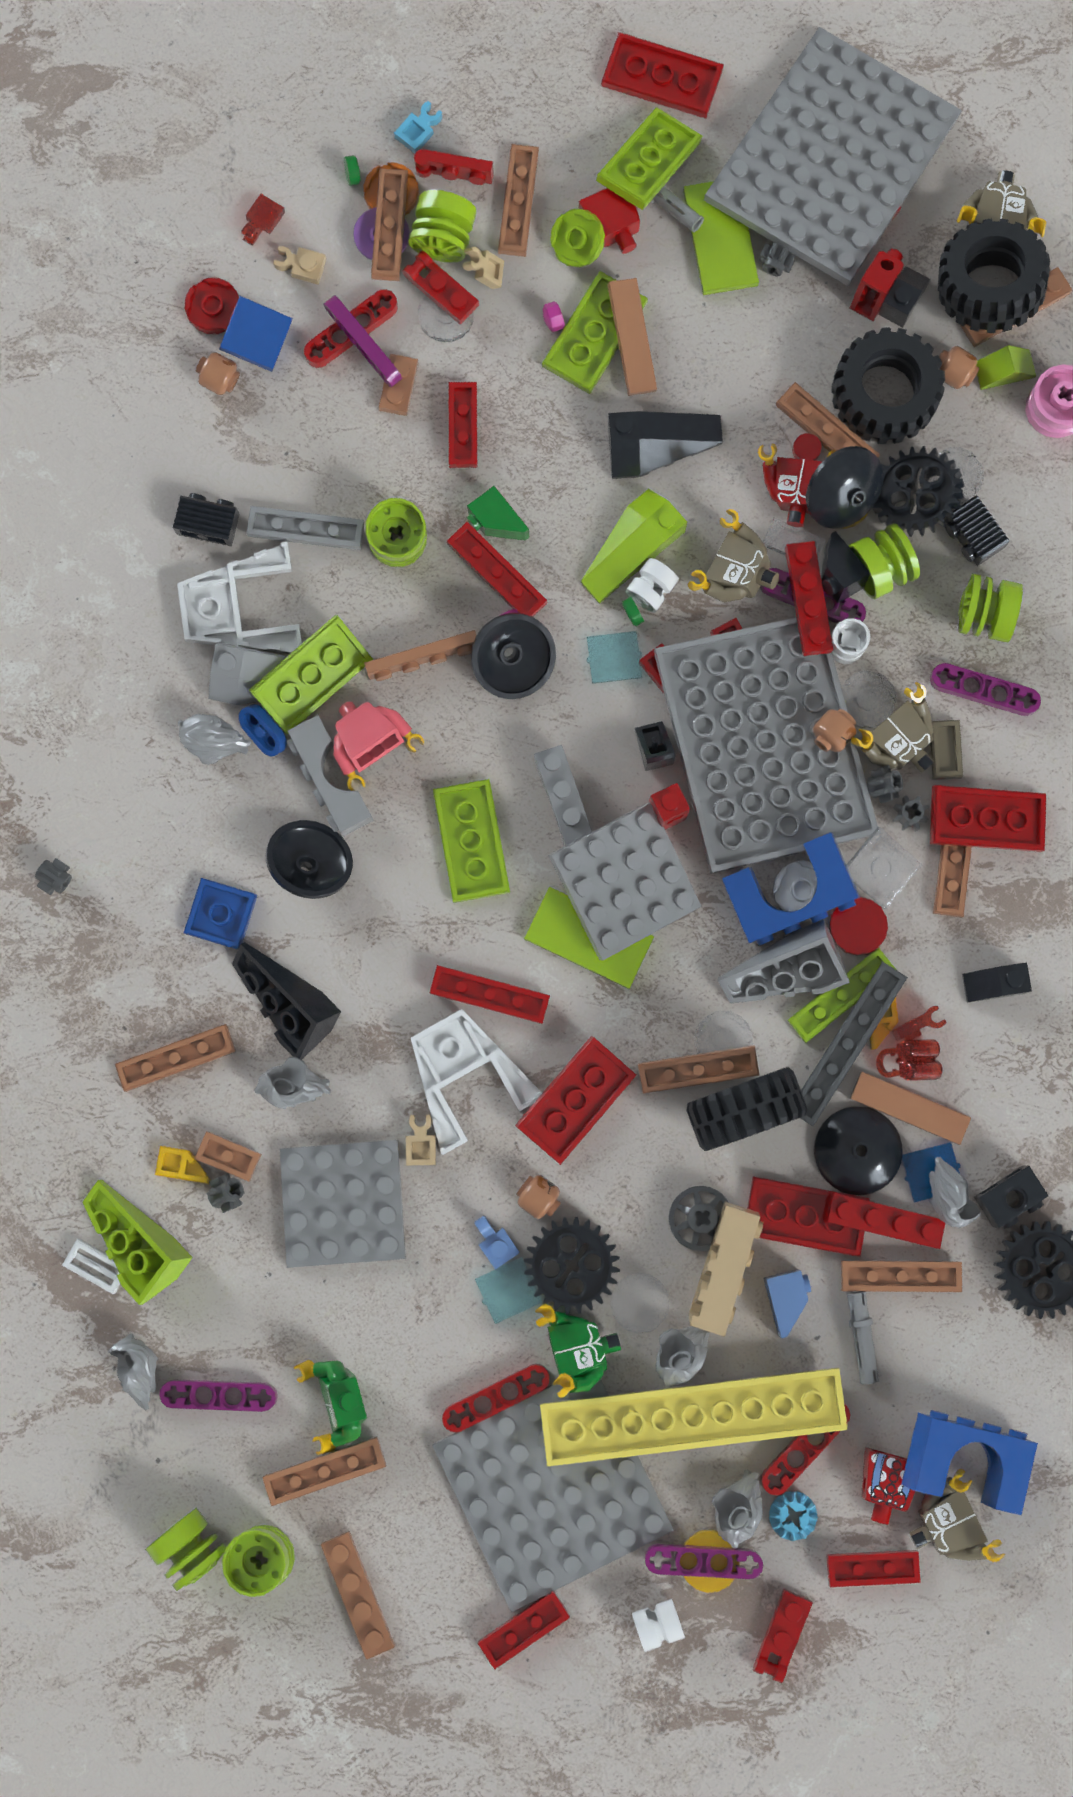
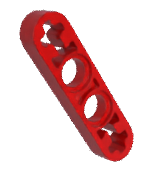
[304,289,398,368]
[442,1364,550,1433]
[761,1404,851,1496]

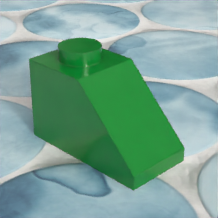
[466,486,529,541]

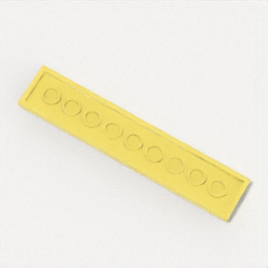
[540,1368,848,1467]

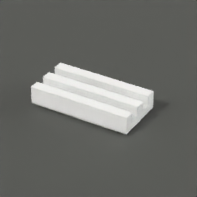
[62,1239,120,1294]

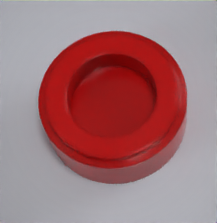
[792,433,822,460]

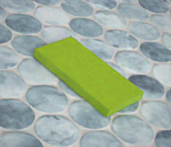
[596,107,703,210]
[683,181,759,296]
[542,271,648,394]
[249,615,374,735]
[433,779,510,903]
[524,887,654,989]

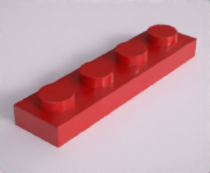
[447,522,547,617]
[785,541,833,656]
[429,965,550,1024]
[825,1192,946,1249]

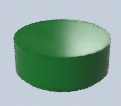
[344,155,360,186]
[621,597,645,626]

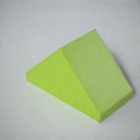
[976,345,1036,390]

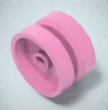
[1025,364,1073,438]

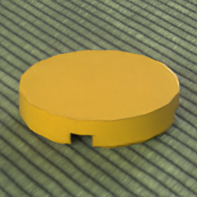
[680,1529,740,1593]

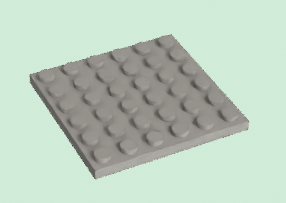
[432,1379,674,1613]

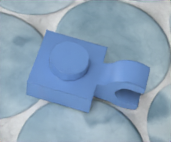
[474,1216,520,1270]

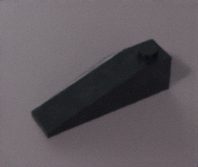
[608,411,723,479]
[232,942,341,1060]

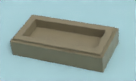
[930,720,963,780]

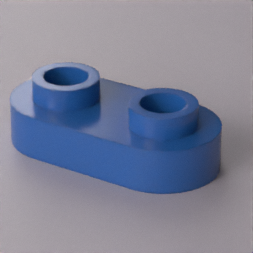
[239,704,287,757]

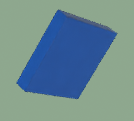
[219,296,293,372]
[183,878,258,950]

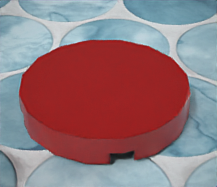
[185,278,239,334]
[829,897,888,956]

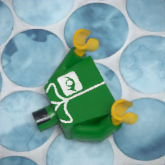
[535,1304,621,1398]
[293,1360,367,1455]

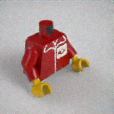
[758,443,836,527]

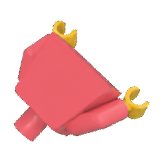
[333,701,424,791]

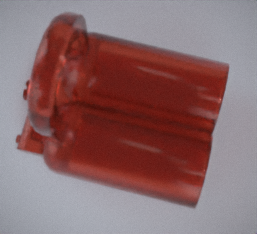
[876,1039,943,1081]

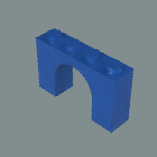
[722,832,860,946]
[901,1410,1038,1515]

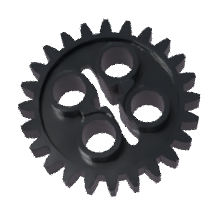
[873,446,965,537]
[524,1217,620,1314]
[993,1221,1073,1319]

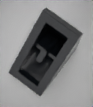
[635,721,676,771]

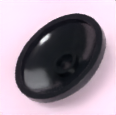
[806,446,884,529]
[471,613,556,699]
[266,820,353,899]
[814,1106,903,1195]

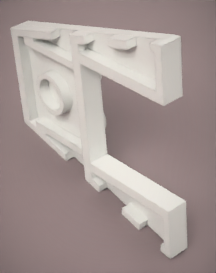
[177,541,302,654]
[411,1009,542,1155]

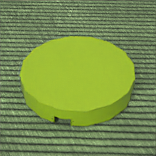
[550,208,605,267]

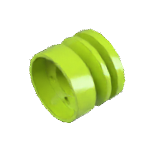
[408,190,477,263]
[366,498,427,567]
[849,523,920,599]
[958,574,1023,643]
[145,1507,226,1591]
[222,1524,295,1597]

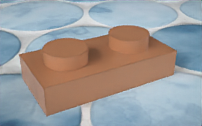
[379,354,418,416]
[195,1131,262,1182]

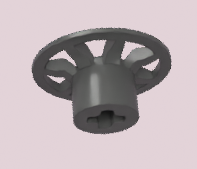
[669,1186,729,1251]

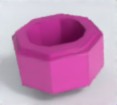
[543,301,564,332]

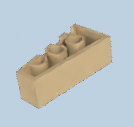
[688,1202,764,1337]

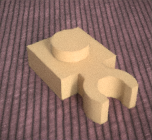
[273,246,327,285]
[462,247,504,289]
[406,1115,436,1166]

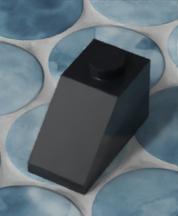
[878,266,931,328]
[821,531,870,604]
[962,962,1032,1003]

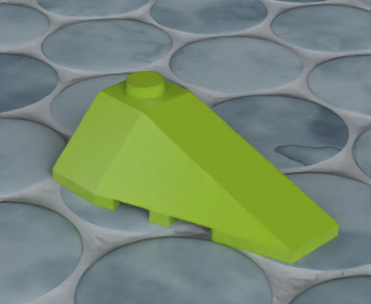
[581,489,687,604]
[82,1180,193,1305]

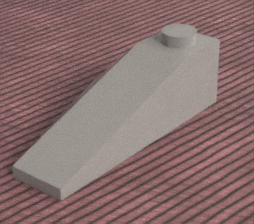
[208,642,287,705]
[718,919,850,1003]

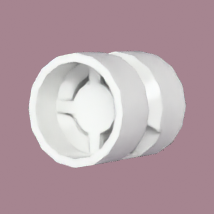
[626,558,679,613]
[831,618,870,664]
[632,1599,685,1652]

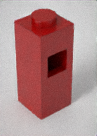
[649,783,690,830]

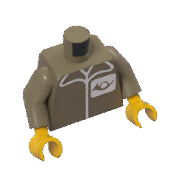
[956,170,1046,237]
[688,509,779,603]
[851,682,934,773]
[909,1469,1005,1562]

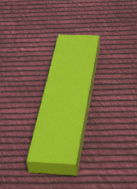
[787,948,897,1043]

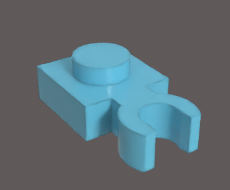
[394,101,442,154]

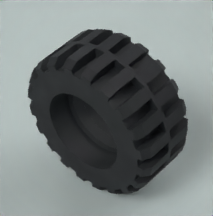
[938,218,1050,333]
[831,327,945,445]
[686,1067,807,1151]

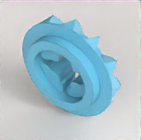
[769,1491,818,1542]

